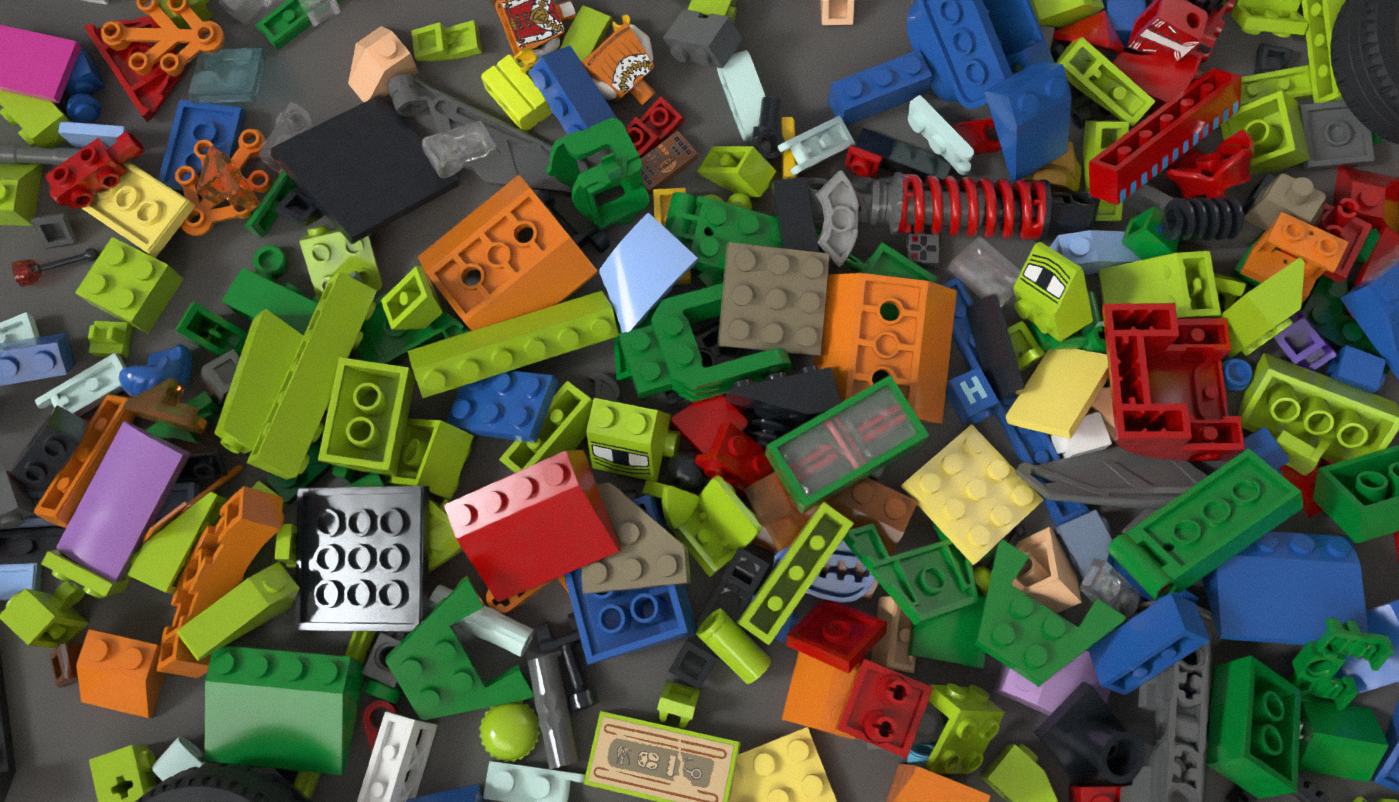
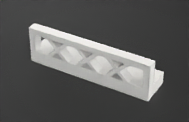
[357,712,438,802]

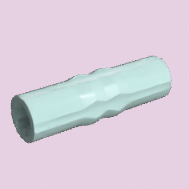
[428,585,535,657]

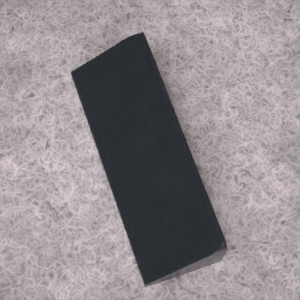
[855,128,951,183]
[966,293,1025,401]

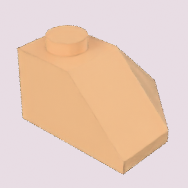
[348,26,419,103]
[1012,527,1082,613]

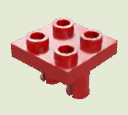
[1279,198,1372,283]
[835,658,933,759]

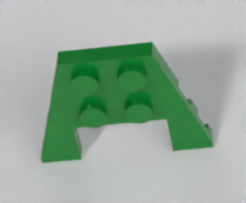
[357,290,470,365]
[843,519,979,626]
[975,539,1126,687]
[386,576,534,721]

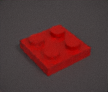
[787,599,887,674]

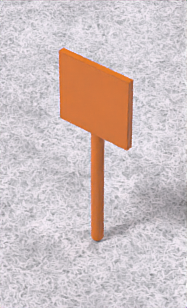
[142,465,243,543]

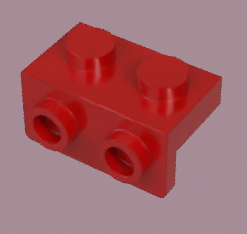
[694,422,773,497]

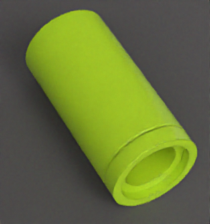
[696,608,771,684]

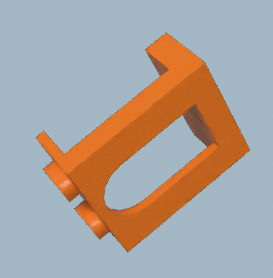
[1239,212,1349,302]

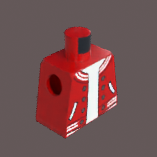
[1127,0,1216,61]

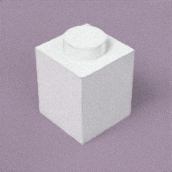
[1051,412,1112,459]

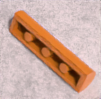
[33,394,142,528]

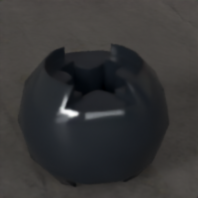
[667,449,708,493]

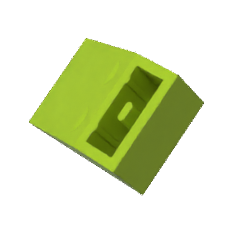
[1097,251,1221,319]

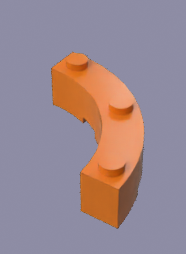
[157,486,284,678]

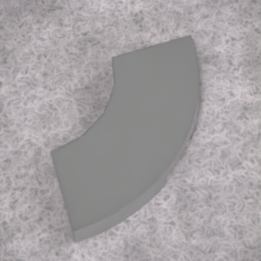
[816,171,859,267]

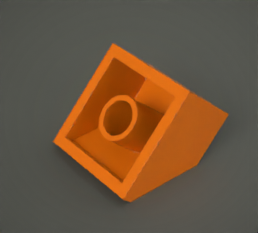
[76,629,166,718]
[781,651,860,739]

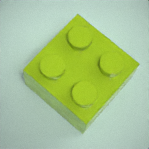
[75,237,184,334]

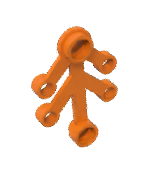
[101,0,225,76]
[175,129,272,236]

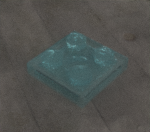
[188,48,266,104]

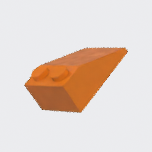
[886,763,991,802]

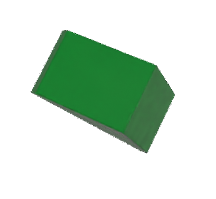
[175,301,248,357]

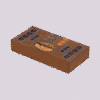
[641,131,698,195]

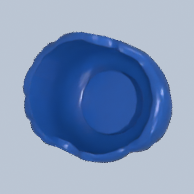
[119,344,192,403]

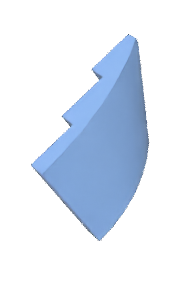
[599,213,698,333]

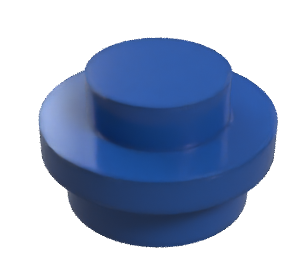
[66,93,102,124]
[1222,358,1253,392]

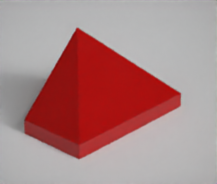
[1053,10,1124,53]

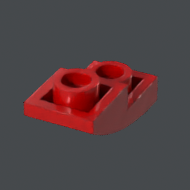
[625,96,685,159]
[845,144,883,179]

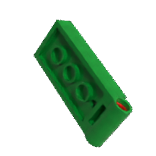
[664,192,824,276]
[1108,448,1303,601]

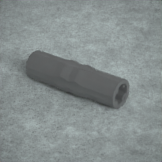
[527,654,579,769]

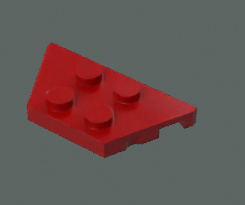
[84,16,188,122]

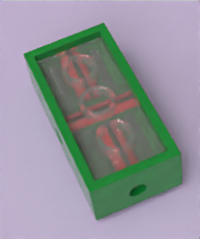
[765,375,929,515]

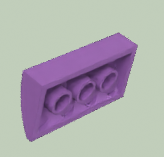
[56,421,191,583]

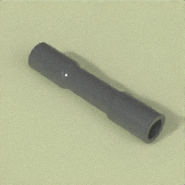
[0,144,81,166]

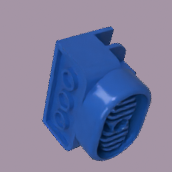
[907,0,1054,109]

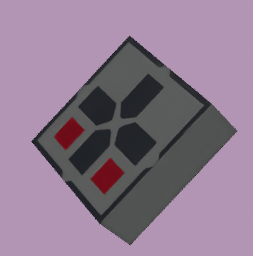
[905,232,940,268]

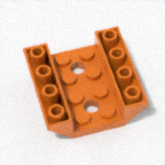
[418,175,599,331]
[812,273,957,424]

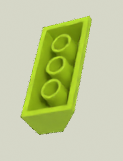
[1237,353,1399,463]

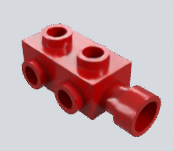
[45,130,145,210]

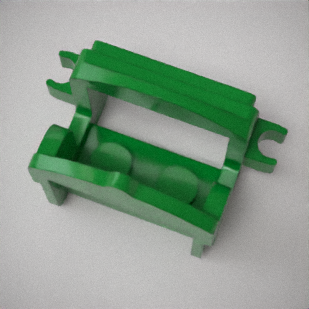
[546,118,650,229]

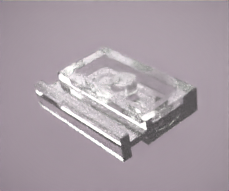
[947,235,1021,307]

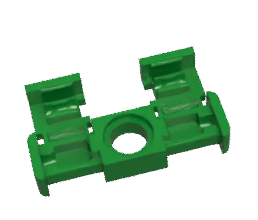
[1287,618,1394,711]

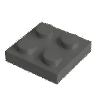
[1298,100,1375,171]

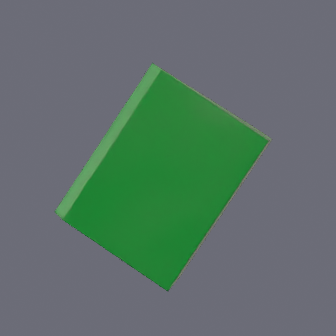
[1298,699,1389,782]

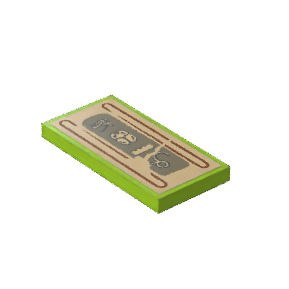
[584,711,741,802]

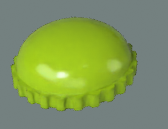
[479,700,541,762]

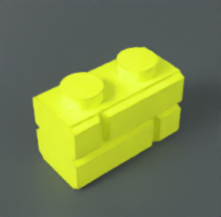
[481,54,552,132]

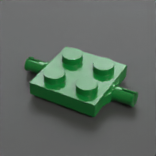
[843,242,937,321]

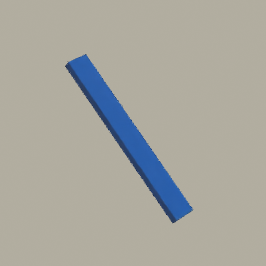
[942,277,1090,527]

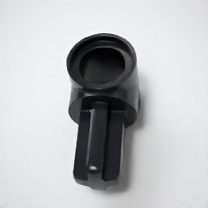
[747,96,785,160]

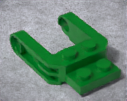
[619,283,793,403]

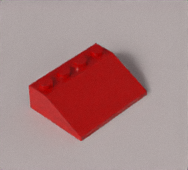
[444,450,622,602]

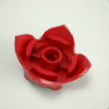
[1165,129,1254,198]

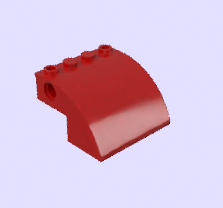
[1102,303,1245,461]

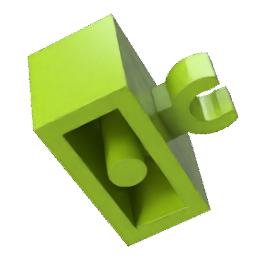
[0,581,89,649]

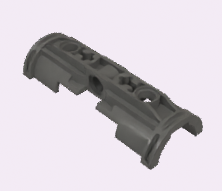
[1120,601,1221,802]

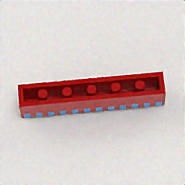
[1089,68,1242,205]

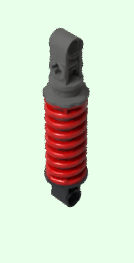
[806,172,1100,243]

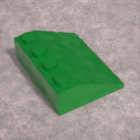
[204,646,365,776]

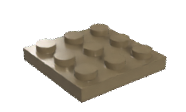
[718,242,830,356]

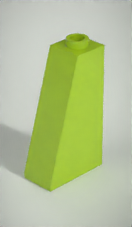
[214,309,303,454]

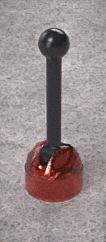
[12,248,99,287]

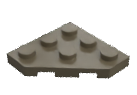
[581,483,691,594]

